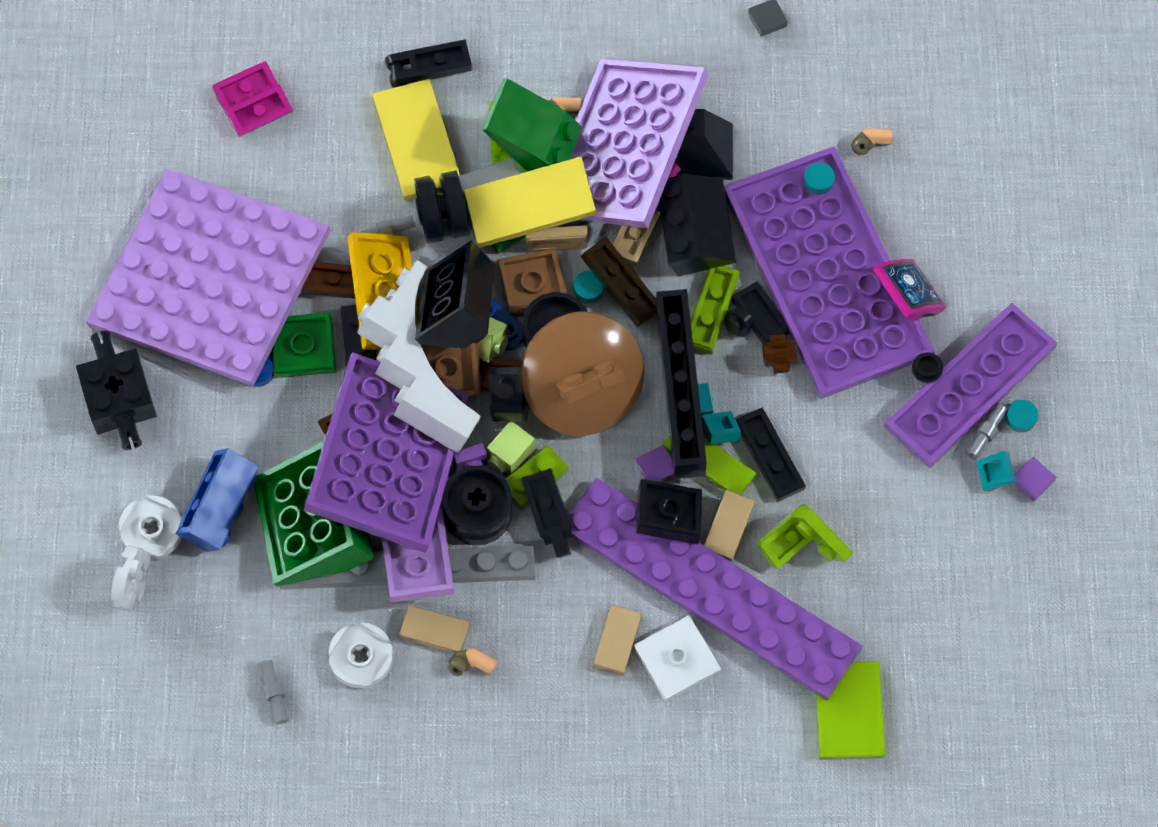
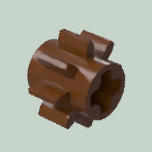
[762,334,797,374]

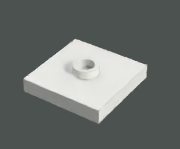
[633,615,722,702]

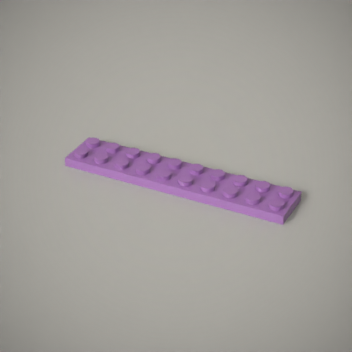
[568,477,863,700]

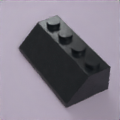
[415,240,495,349]

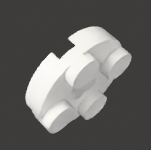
[119,496,182,560]
[111,545,151,611]
[329,623,393,689]

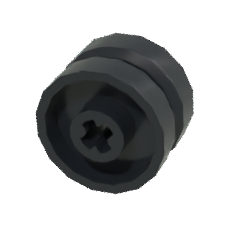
[414,170,470,244]
[522,292,588,350]
[442,465,512,545]

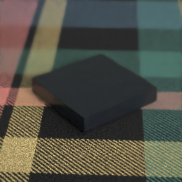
[636,479,702,544]

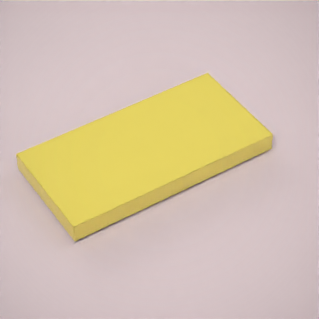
[372,79,460,201]
[464,157,597,248]

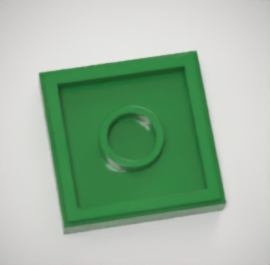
[272,312,336,378]

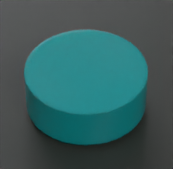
[804,162,835,194]
[573,271,604,303]
[1006,400,1038,432]

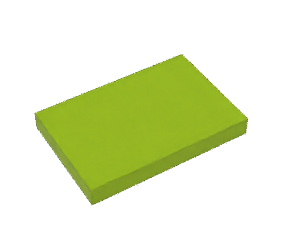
[816,661,885,760]

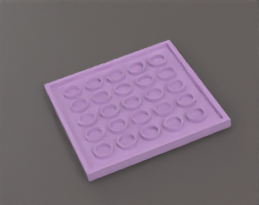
[86,169,331,386]

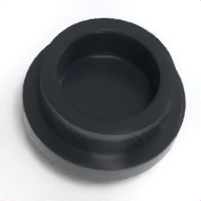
[725,307,753,337]
[912,352,943,383]

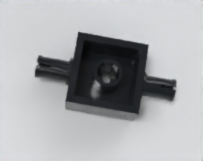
[76,331,157,450]

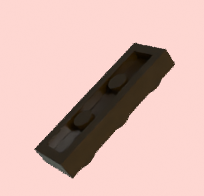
[581,237,656,328]

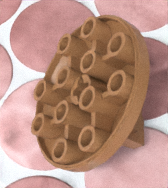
[521,311,644,436]

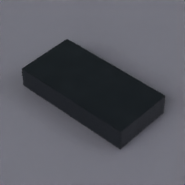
[731,281,789,344]

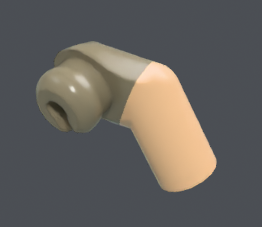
[549,97,582,112]
[851,128,892,155]
[448,648,498,676]

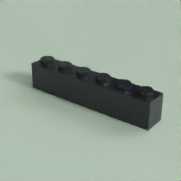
[655,289,707,479]

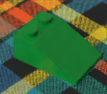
[482,78,583,172]

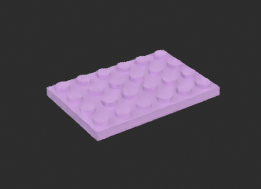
[570,59,709,228]

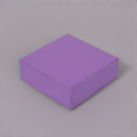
[636,445,674,482]
[1014,457,1057,501]

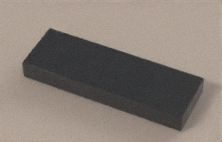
[735,407,806,503]

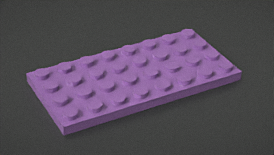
[724,146,935,399]

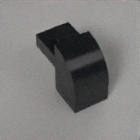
[488,367,530,422]

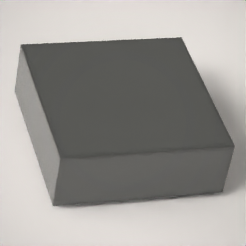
[748,0,788,37]

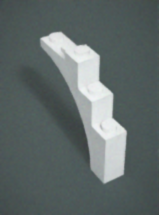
[357,260,481,454]

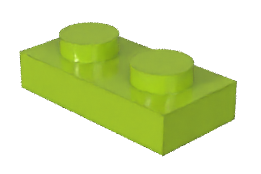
[506,445,569,510]
[755,504,813,569]
[791,508,853,562]

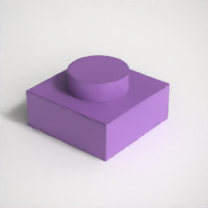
[453,443,487,471]

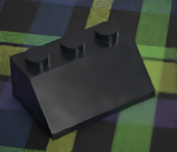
[659,174,737,277]

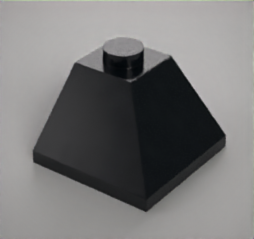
[674,109,733,180]

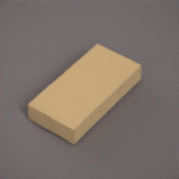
[526,226,588,252]
[704,490,755,561]
[399,605,470,653]
[593,605,642,675]

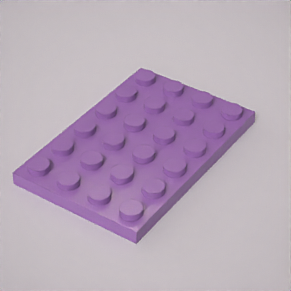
[304,352,469,553]

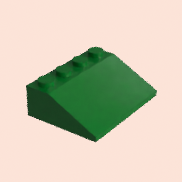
[254,441,374,586]

